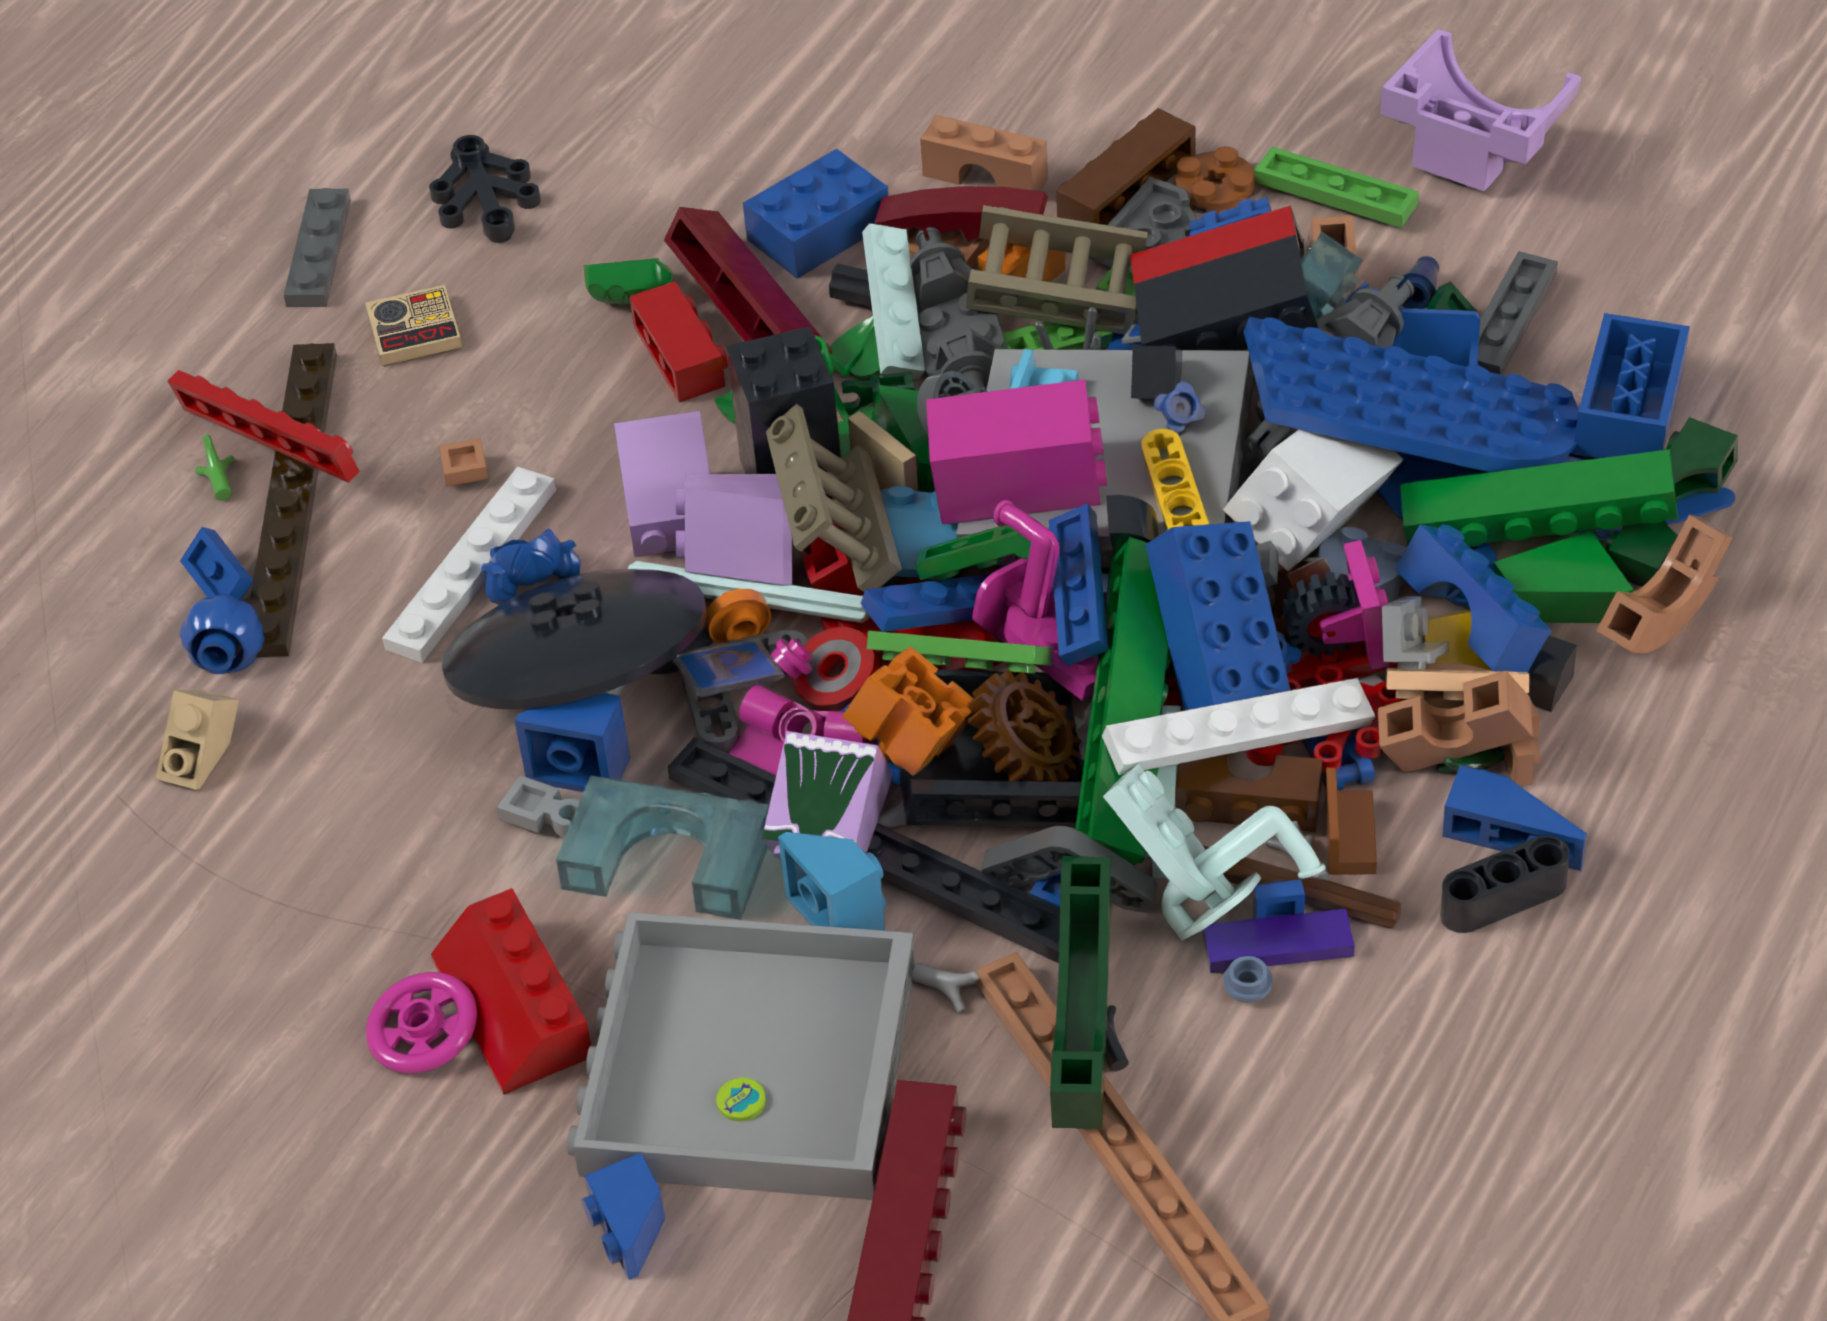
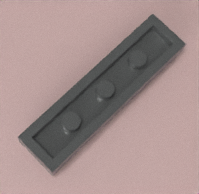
[284,188,351,307]
[1478,251,1558,375]

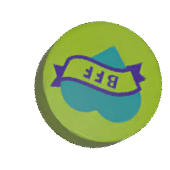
[716,1077,766,1121]

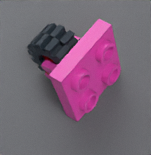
[1282,540,1389,670]

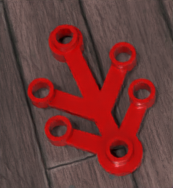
[1246,664,1407,773]

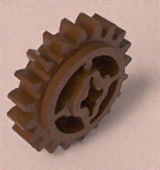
[968,670,1082,782]

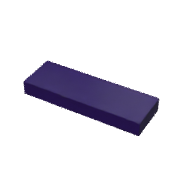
[1203,909,1355,973]

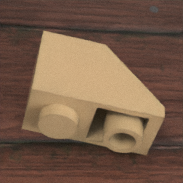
[155,689,239,790]

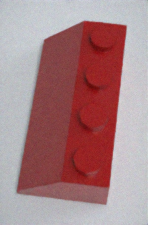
[431,888,591,1095]

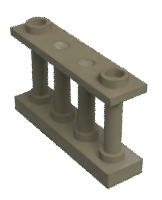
[965,205,1148,334]
[766,404,902,592]

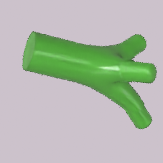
[195,435,235,500]

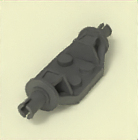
[910,227,1008,395]
[1244,274,1414,460]

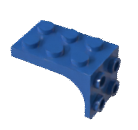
[1392,308,1480,454]

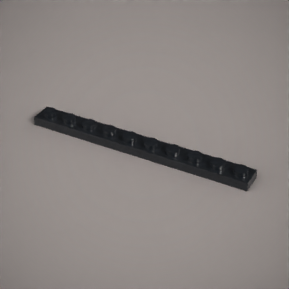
[667,737,1060,963]

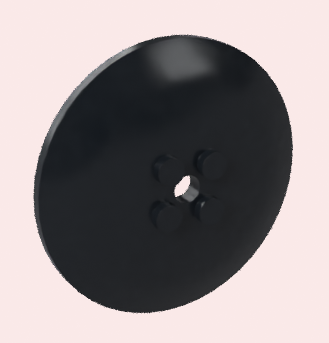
[442,569,707,709]

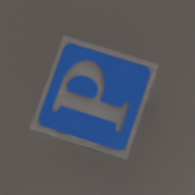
[673,638,784,703]

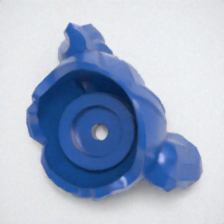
[481,528,581,605]

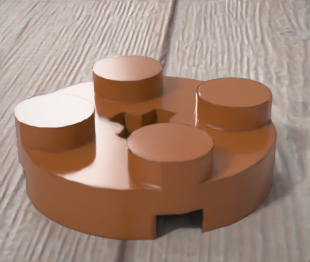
[1175,146,1255,213]

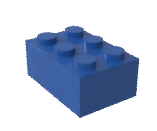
[743,149,889,278]

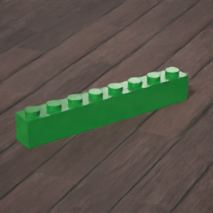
[1075,537,1172,866]

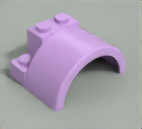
[1380,30,1581,191]

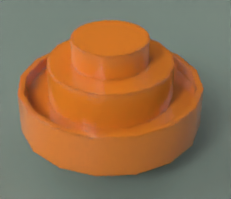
[705,589,771,644]

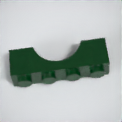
[1605,417,1738,587]

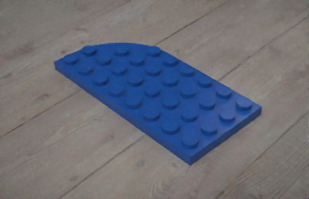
[1244,317,1579,472]

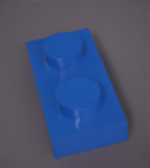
[180,527,254,600]

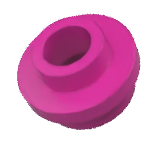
[771,638,812,680]

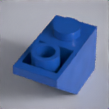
[582,1152,665,1280]

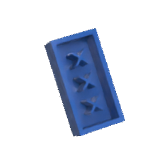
[1573,313,1690,459]
[1146,521,1291,711]

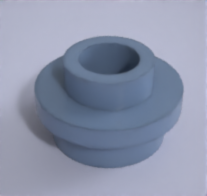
[1224,956,1273,1003]

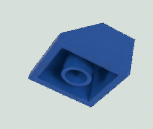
[515,692,630,797]

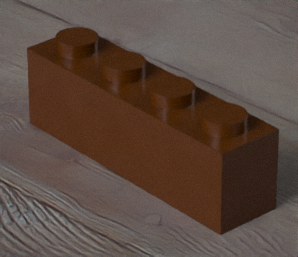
[1056,108,1196,225]

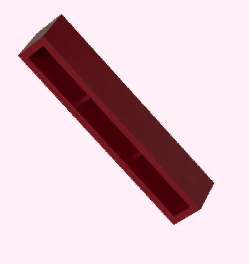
[664,207,833,354]
[847,1080,966,1321]

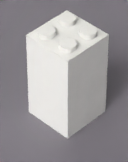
[1222,429,1404,571]

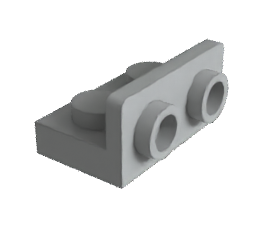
[1382,596,1449,670]

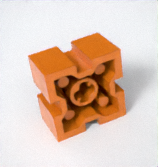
[842,646,975,776]

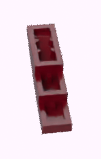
[874,186,1048,242]

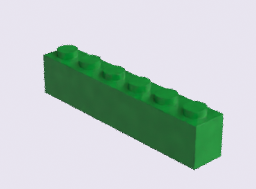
[1400,449,1678,546]

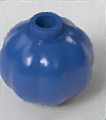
[180,594,265,674]

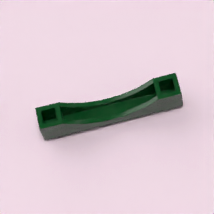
[1050,856,1112,1129]

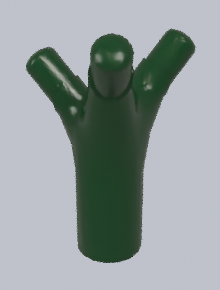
[1437,746,1504,773]

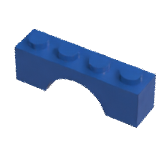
[1395,524,1552,672]

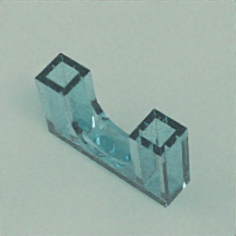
[556,776,769,920]

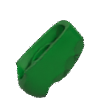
[583,258,674,305]

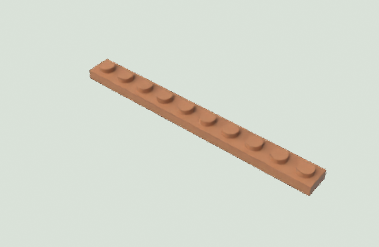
[975,951,1270,1321]

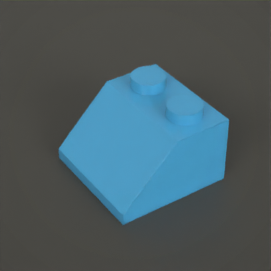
[881,486,958,580]
[778,832,887,931]

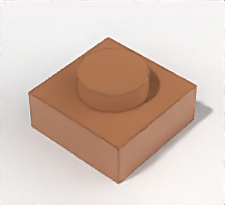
[439,438,489,487]

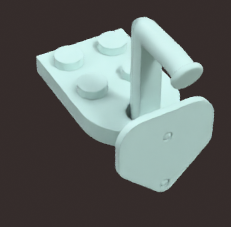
[1103,764,1326,941]

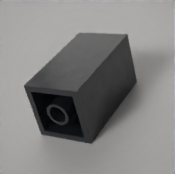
[726,326,841,499]

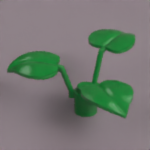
[714,316,880,458]

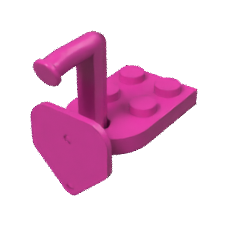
[972,500,1098,701]

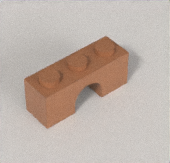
[920,115,1048,191]
[1378,670,1533,773]

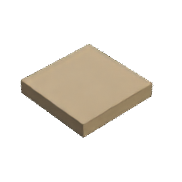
[848,411,918,493]

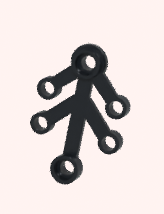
[429,135,541,243]

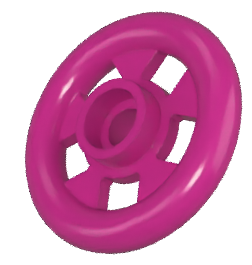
[366,972,477,1074]

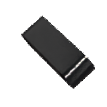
[1440,835,1570,933]

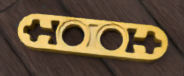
[1141,429,1209,531]

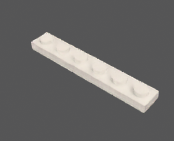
[382,466,556,663]
[1102,678,1375,775]

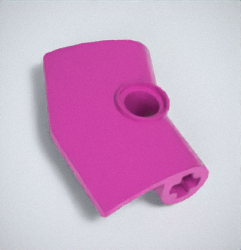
[729,685,878,775]

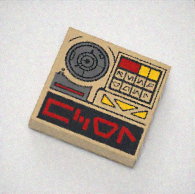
[365,285,462,366]

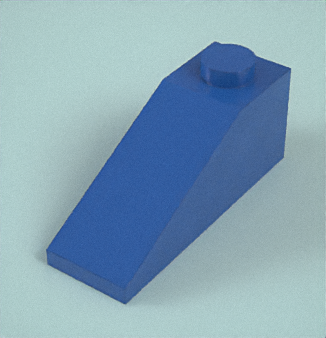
[1442,765,1587,871]

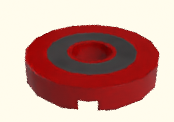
[791,627,881,712]

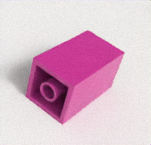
[926,379,1107,525]

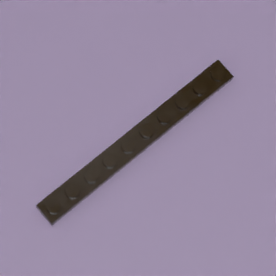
[242,343,337,658]

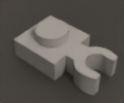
[496,775,586,837]

